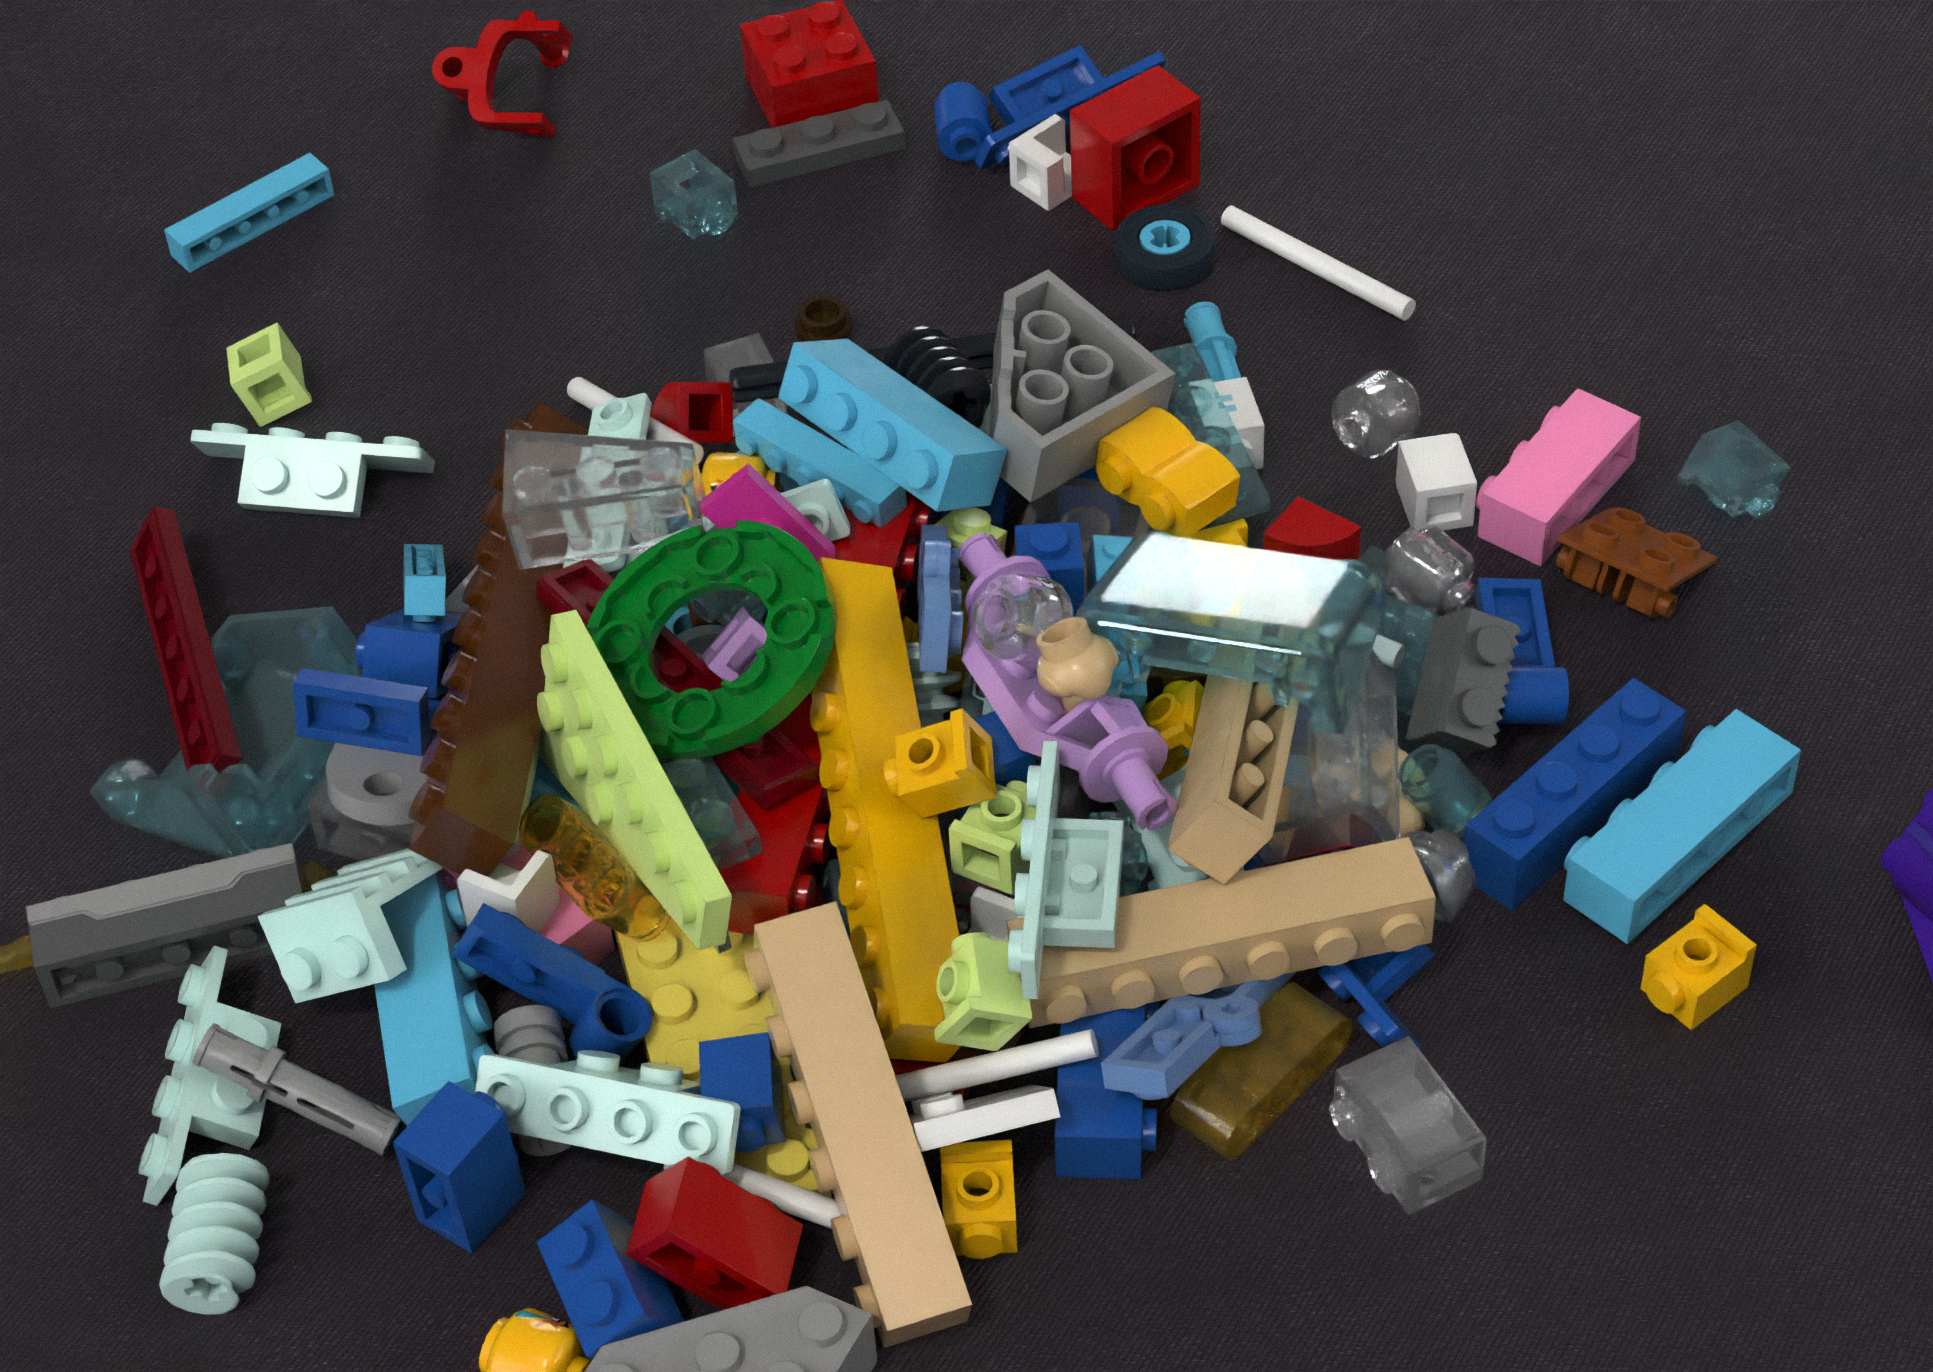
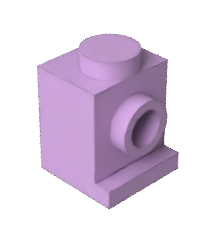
[701,607,767,682]

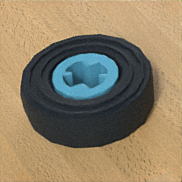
[1114,204,1216,291]

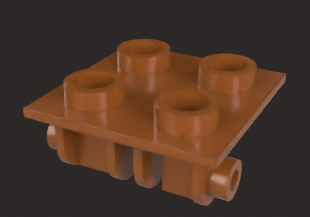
[1556,507,1718,619]

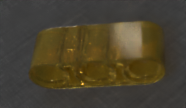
[519,794,671,942]
[1170,982,1353,1160]

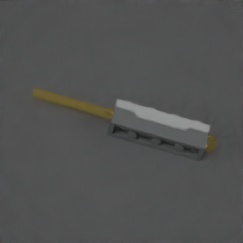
[0,843,334,1008]

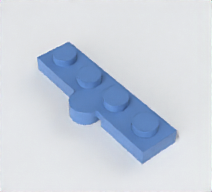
[917,524,963,673]
[1101,972,1296,1100]

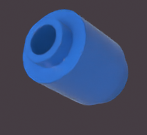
[933,82,992,162]

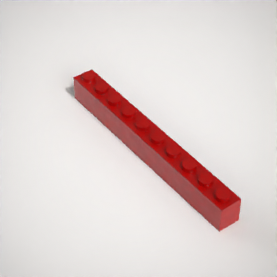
[715,489,934,935]

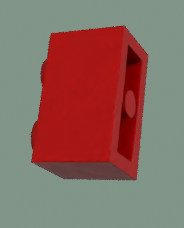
[626,1156,803,1310]

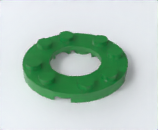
[586,520,837,759]

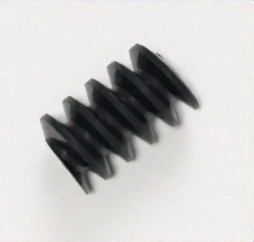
[882,325,991,429]

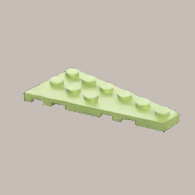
[537,610,732,950]

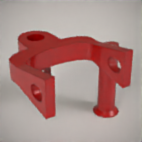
[432,10,573,138]

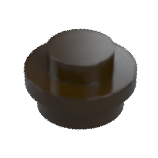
[795,296,853,342]

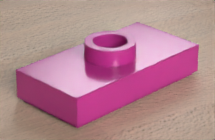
[700,463,835,562]

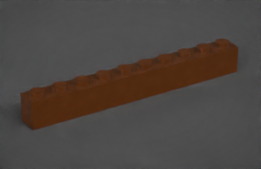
[408,402,589,877]

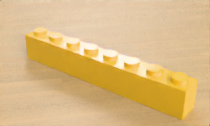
[810,557,961,1063]

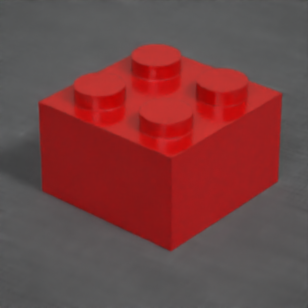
[740,0,879,128]
[1070,65,1201,231]

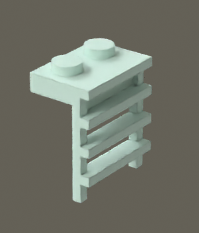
[258,848,444,1003]

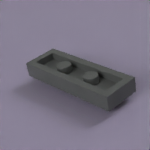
[732,100,906,188]

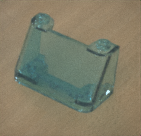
[1075,532,1386,735]
[89,606,363,859]

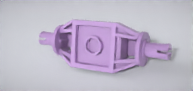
[959,533,1178,831]

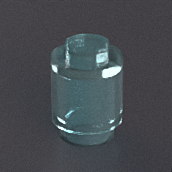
[1398,744,1492,839]

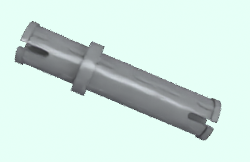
[192,1023,402,1157]

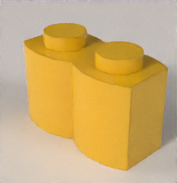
[1095,406,1241,541]

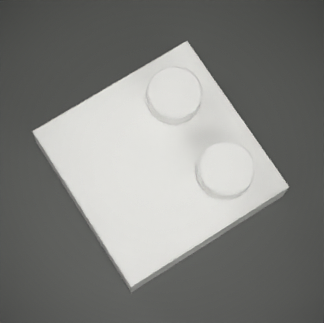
[909,1084,1060,1152]

